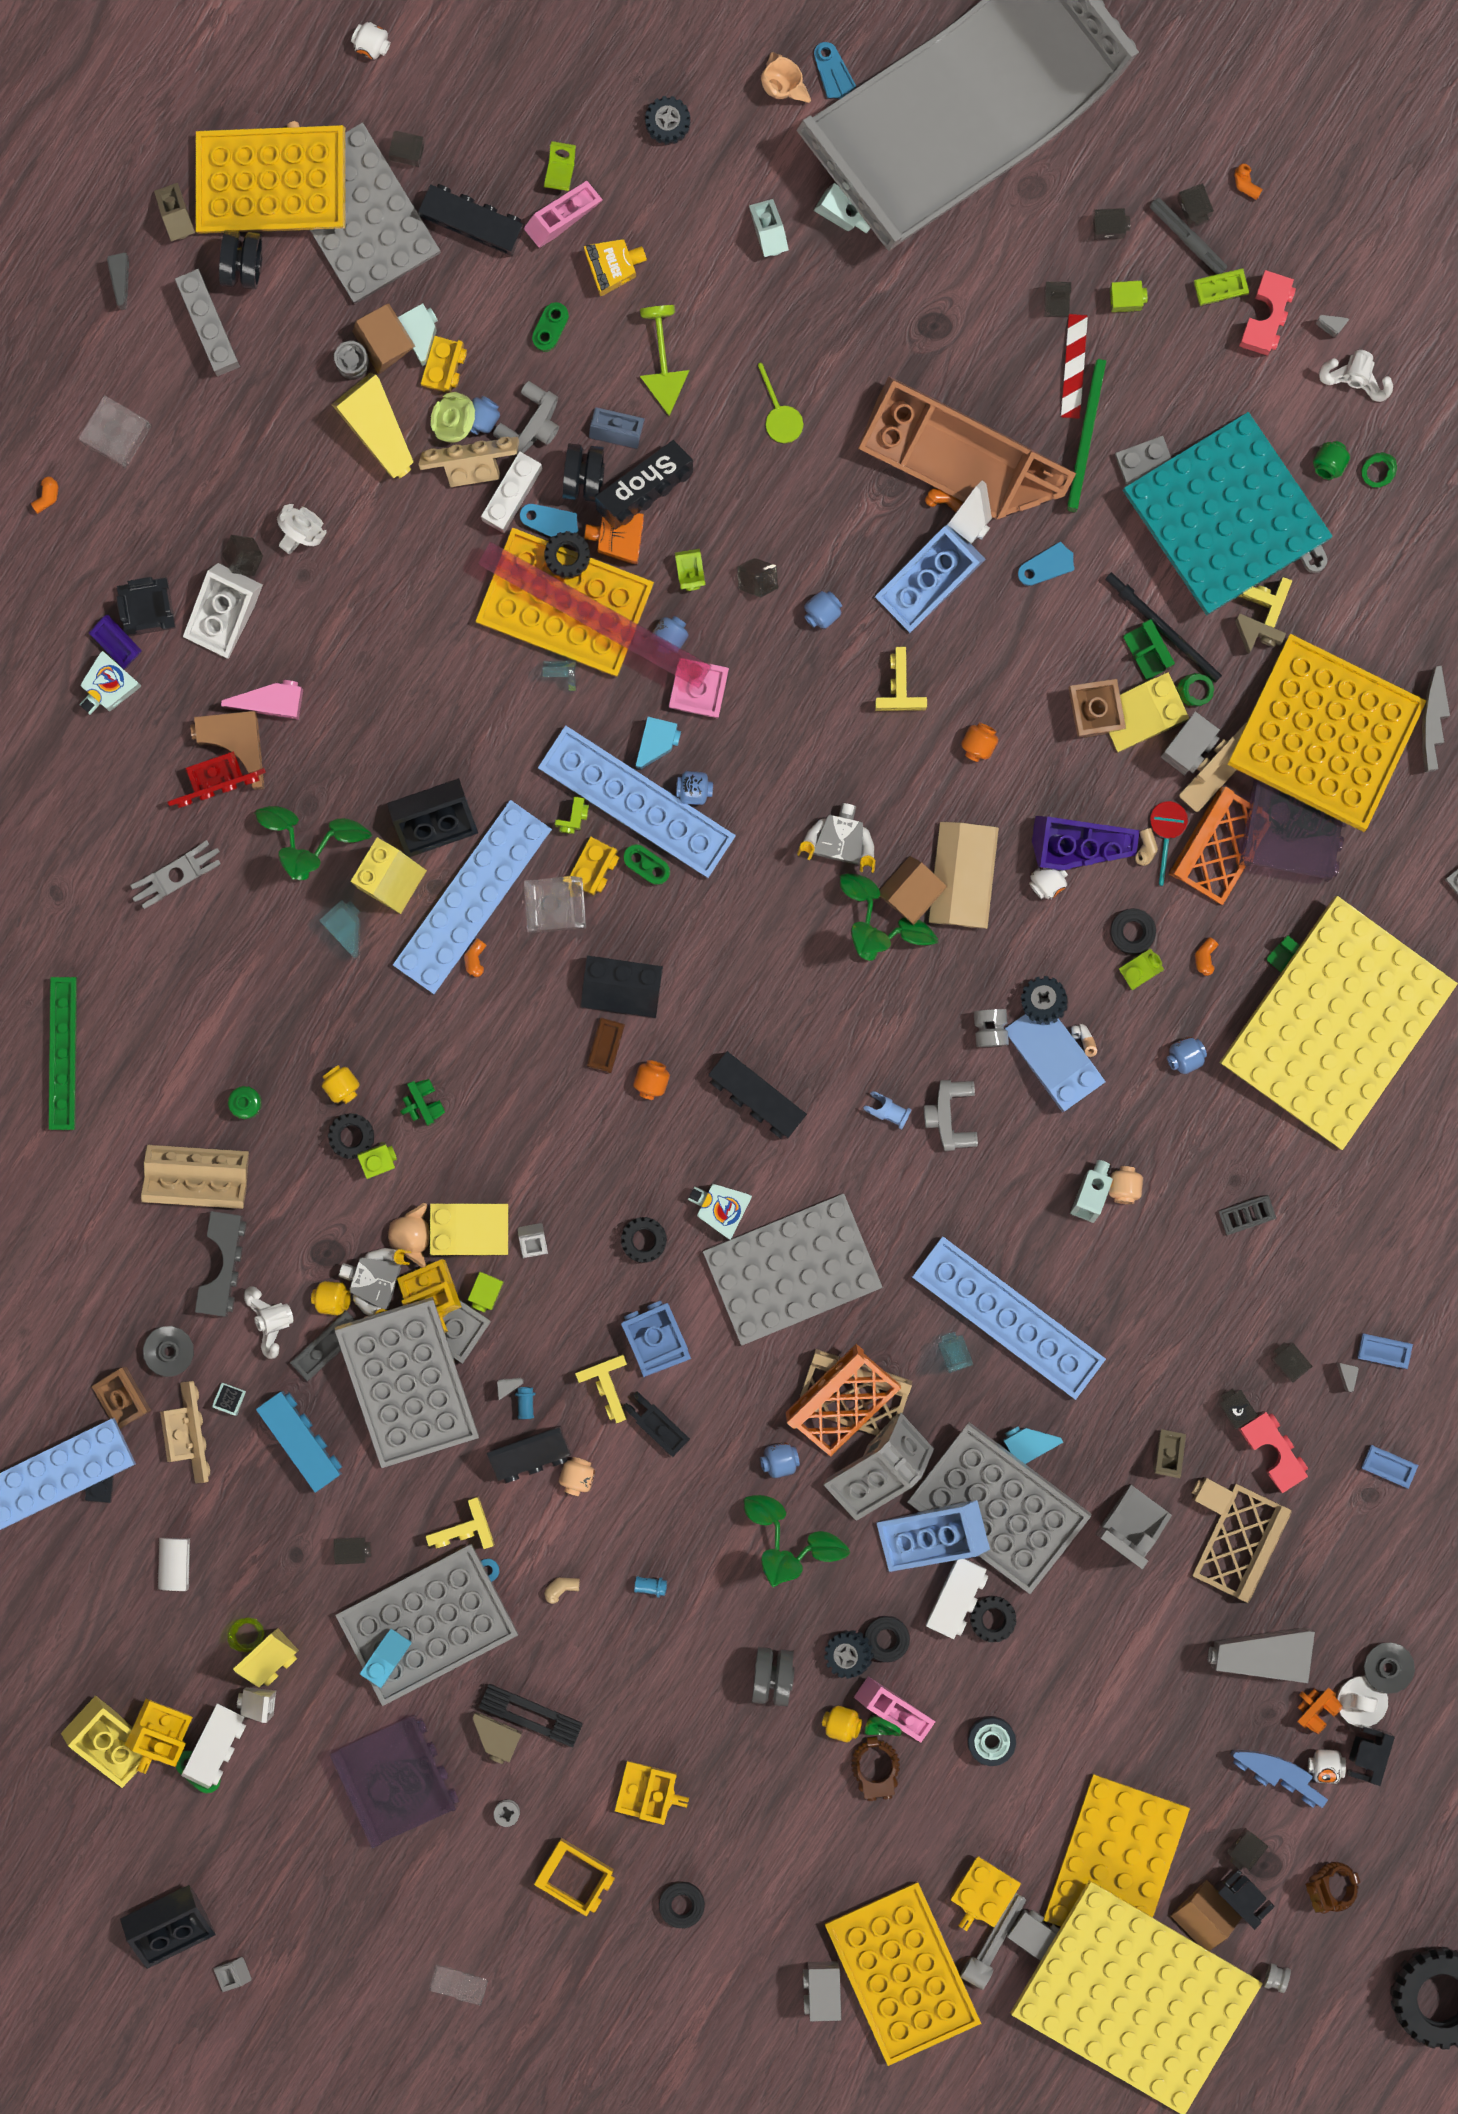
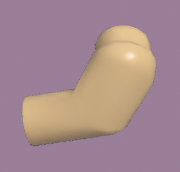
[1135,828,1158,866]
[544,1577,580,1604]

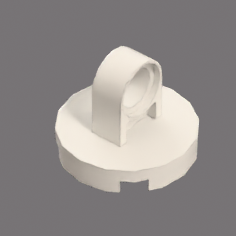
[277,504,326,554]
[1337,1676,1388,1727]

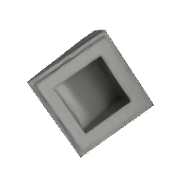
[1316,315,1349,338]
[518,1223,548,1258]
[1337,1363,1359,1392]
[497,1378,524,1400]
[213,1957,252,1992]

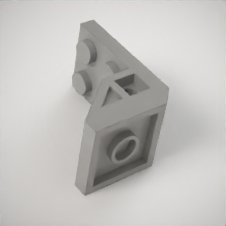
[823,1413,934,1521]
[1095,1484,1172,1569]

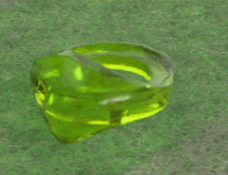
[227,1617,264,1652]

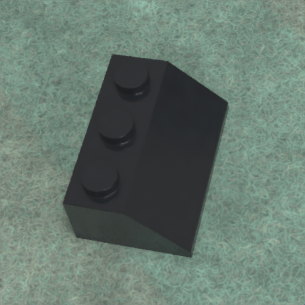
[387,778,478,857]
[581,955,663,1018]
[487,1426,571,1484]
[120,1885,216,1969]

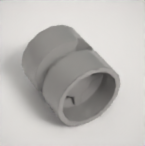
[334,341,369,380]
[974,1009,1009,1047]

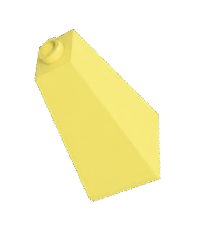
[331,373,413,478]

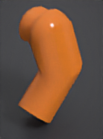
[1234,163,1263,200]
[31,477,59,514]
[925,489,964,512]
[1195,937,1219,976]
[464,938,487,977]

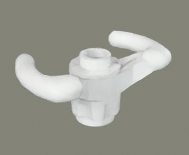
[1319,350,1393,402]
[244,1286,293,1359]

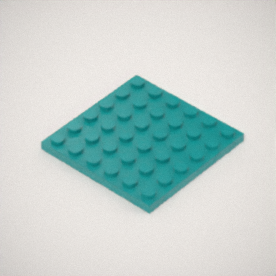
[1123,412,1333,616]

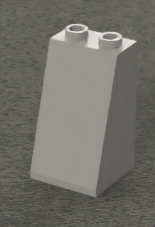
[1208,1628,1315,1683]

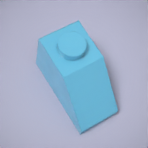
[636,717,681,769]
[1003,1426,1063,1464]
[360,1628,412,1688]

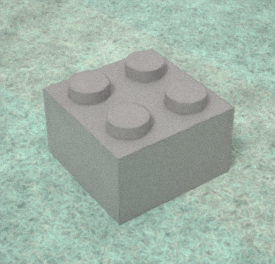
[1161,711,1220,775]
[803,1961,841,2021]

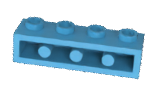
[256,1391,342,1493]

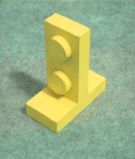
[1238,577,1292,628]
[875,647,927,711]
[575,1355,627,1423]
[426,1496,495,1549]

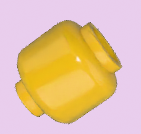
[322,1065,360,1104]
[311,1281,351,1316]
[822,1706,862,1743]

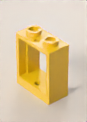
[534,1838,615,1917]

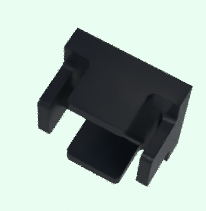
[117,577,176,636]
[1346,1724,1395,1786]
[1213,1867,1275,1930]

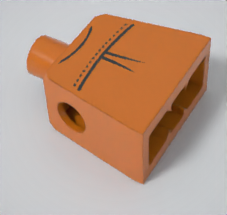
[584,513,644,565]

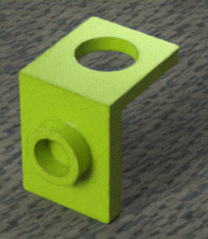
[544,142,576,191]

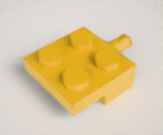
[397,1259,462,1333]
[125,1698,193,1774]
[615,1760,689,1825]
[950,1855,1021,1931]

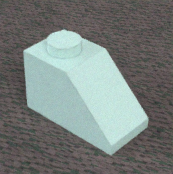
[749,199,789,257]
[398,304,438,367]

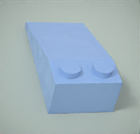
[875,525,986,633]
[1005,1014,1106,1112]
[877,1500,990,1572]

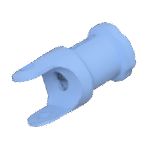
[863,1092,912,1130]

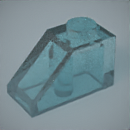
[319,900,361,959]
[937,1332,973,1373]

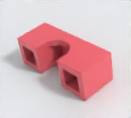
[1239,270,1296,356]
[1238,1411,1308,1493]

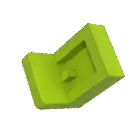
[675,549,706,591]
[555,797,589,834]
[1119,949,1164,990]
[357,1141,397,1179]

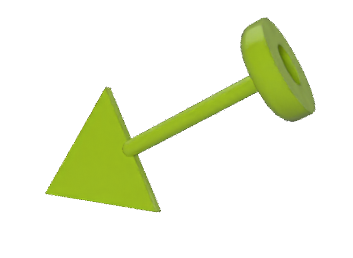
[640,305,690,416]

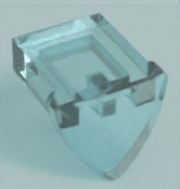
[543,661,576,691]

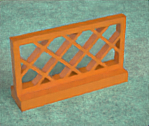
[1168,787,1274,905]
[786,1344,901,1457]

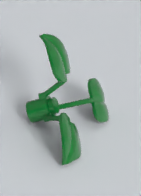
[254,806,372,880]
[839,874,939,961]
[743,1495,850,1587]

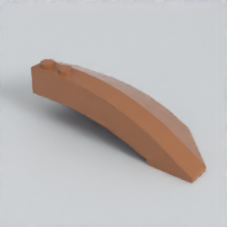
[858,376,1076,520]

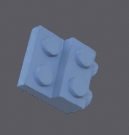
[621,1301,688,1370]

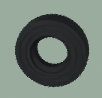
[1110,908,1156,954]
[864,1616,910,1662]
[659,1881,705,1929]

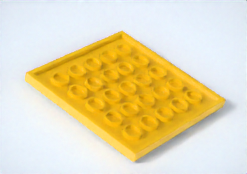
[1227,634,1426,832]

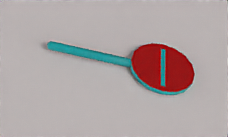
[1150,801,1188,886]

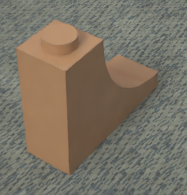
[191,711,265,790]

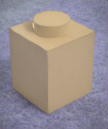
[1191,1477,1234,1515]

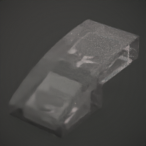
[429,1964,488,2005]

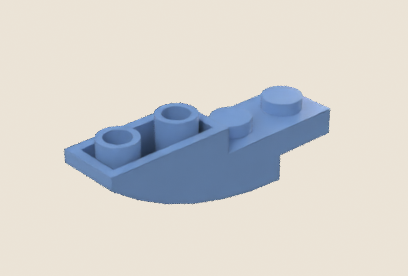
[1230,1750,1328,1808]

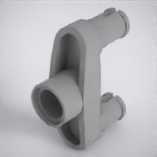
[493,381,559,455]
[924,1080,978,1151]

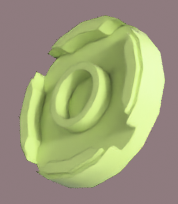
[431,392,475,443]

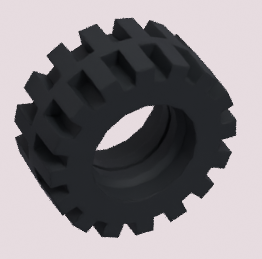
[544,531,590,579]
[328,1113,375,1159]
[621,1217,667,1263]
[970,1596,1017,1643]

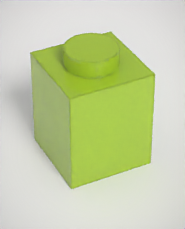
[1110,281,1148,312]
[468,1272,504,1312]

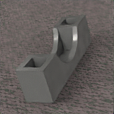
[195,1211,247,1317]

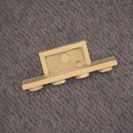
[419,437,519,487]
[1179,722,1247,812]
[160,1381,210,1483]

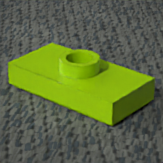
[1193,268,1249,306]

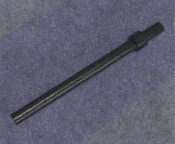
[1105,572,1222,683]

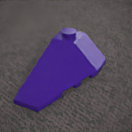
[1032,816,1140,870]

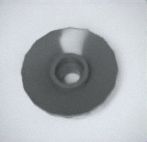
[143,1326,194,1377]
[1364,1642,1415,1694]

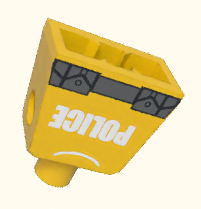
[584,240,647,296]

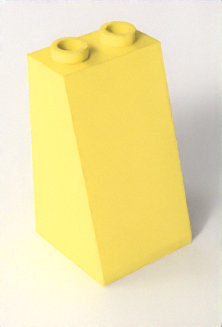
[351,837,427,914]

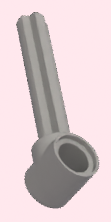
[960,1893,1026,1990]

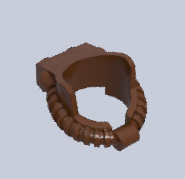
[851,1736,900,1801]
[1305,1862,1361,1914]

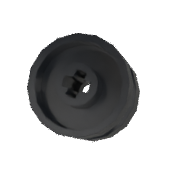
[219,230,263,289]
[563,443,605,502]

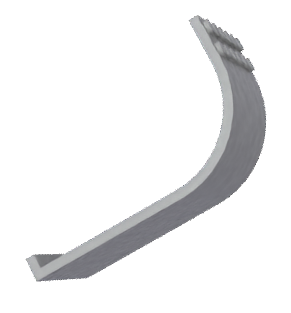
[796,0,1139,251]

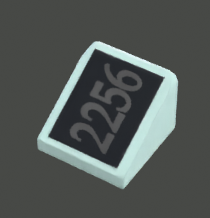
[212,1383,246,1416]

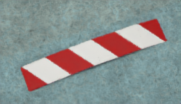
[1061,314,1088,419]

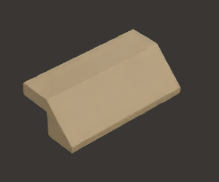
[929,822,999,929]
[141,1145,249,1209]

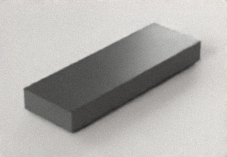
[290,1311,356,1381]

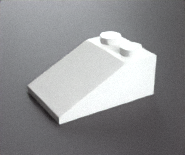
[183,563,263,658]

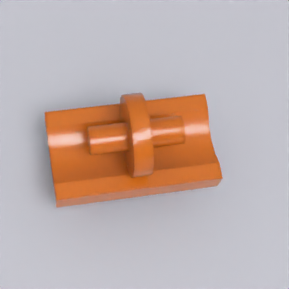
[1297,1687,1343,1734]

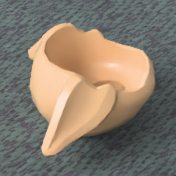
[761,52,811,103]
[388,1203,430,1268]

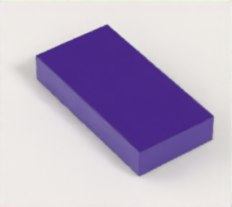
[89,615,142,670]

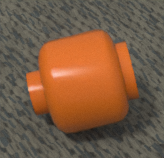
[961,722,999,762]
[633,1060,670,1100]

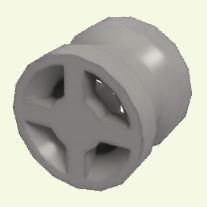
[494,1799,520,1827]
[1263,1963,1291,1993]

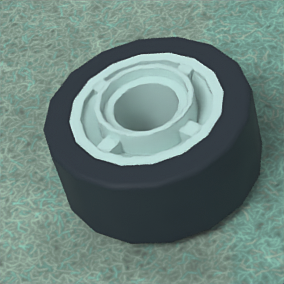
[967,1716,1016,1766]

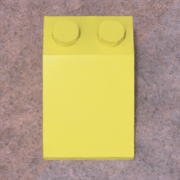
[1109,672,1189,753]
[430,1204,508,1255]
[233,1628,299,1687]
[61,1696,142,1788]

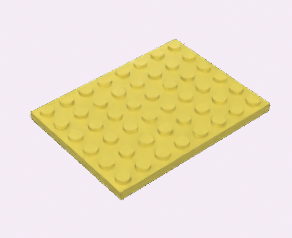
[1219,896,1458,1150]
[1010,1880,1263,2114]

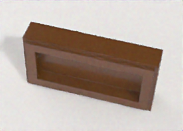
[587,1018,625,1073]

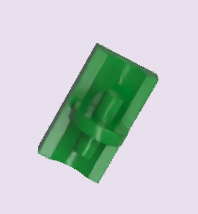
[400,1079,446,1126]

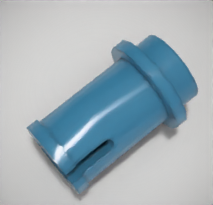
[515,1387,535,1419]
[634,1576,667,1598]

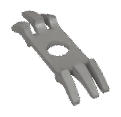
[130,840,221,909]

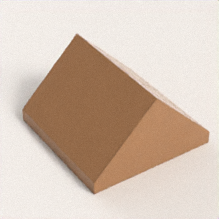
[352,304,416,374]
[1069,679,1126,737]
[879,856,947,925]
[92,1367,151,1429]
[1170,1880,1242,1951]

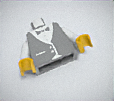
[797,803,875,873]
[339,1248,411,1316]

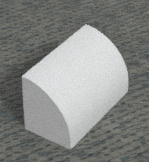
[158,1538,190,1591]

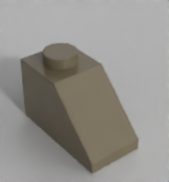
[154,183,195,241]
[473,1712,522,1764]

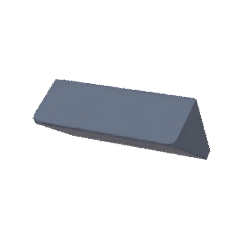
[589,407,645,449]

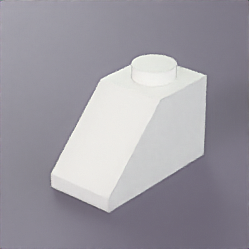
[948,480,992,544]

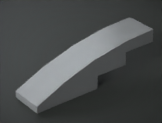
[1422,666,1450,773]

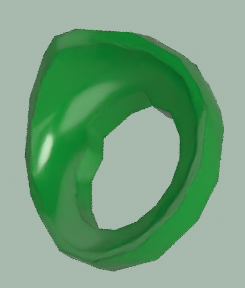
[1361,452,1397,488]
[1176,673,1214,707]
[865,1714,902,1736]

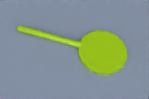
[758,363,804,444]

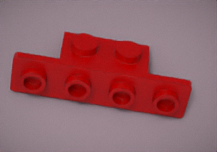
[167,751,266,808]

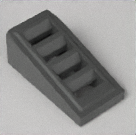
[107,253,129,310]
[1218,1195,1276,1235]

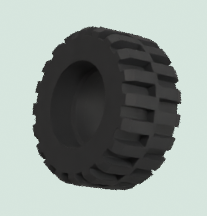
[1390,1947,1458,2050]

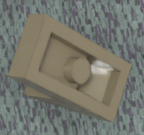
[1235,613,1286,654]
[1153,1429,1186,1478]

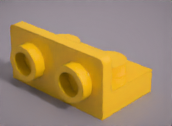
[421,336,467,393]
[567,837,620,896]

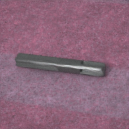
[1150,198,1227,274]

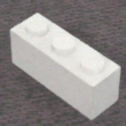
[481,451,543,533]
[925,1559,988,1639]
[181,1704,246,1789]

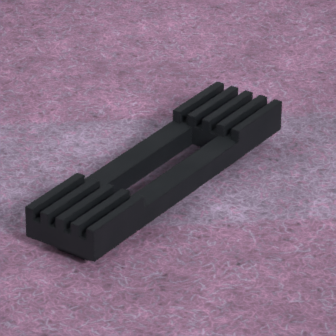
[479,1683,583,1748]

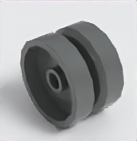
[752,1647,795,1707]

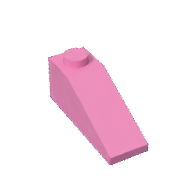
[524,181,602,248]
[221,680,303,720]
[854,1676,935,1743]

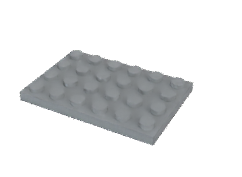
[310,122,441,304]
[703,1194,883,1346]
[335,1297,479,1468]
[908,1422,1092,1594]
[335,1544,519,1706]

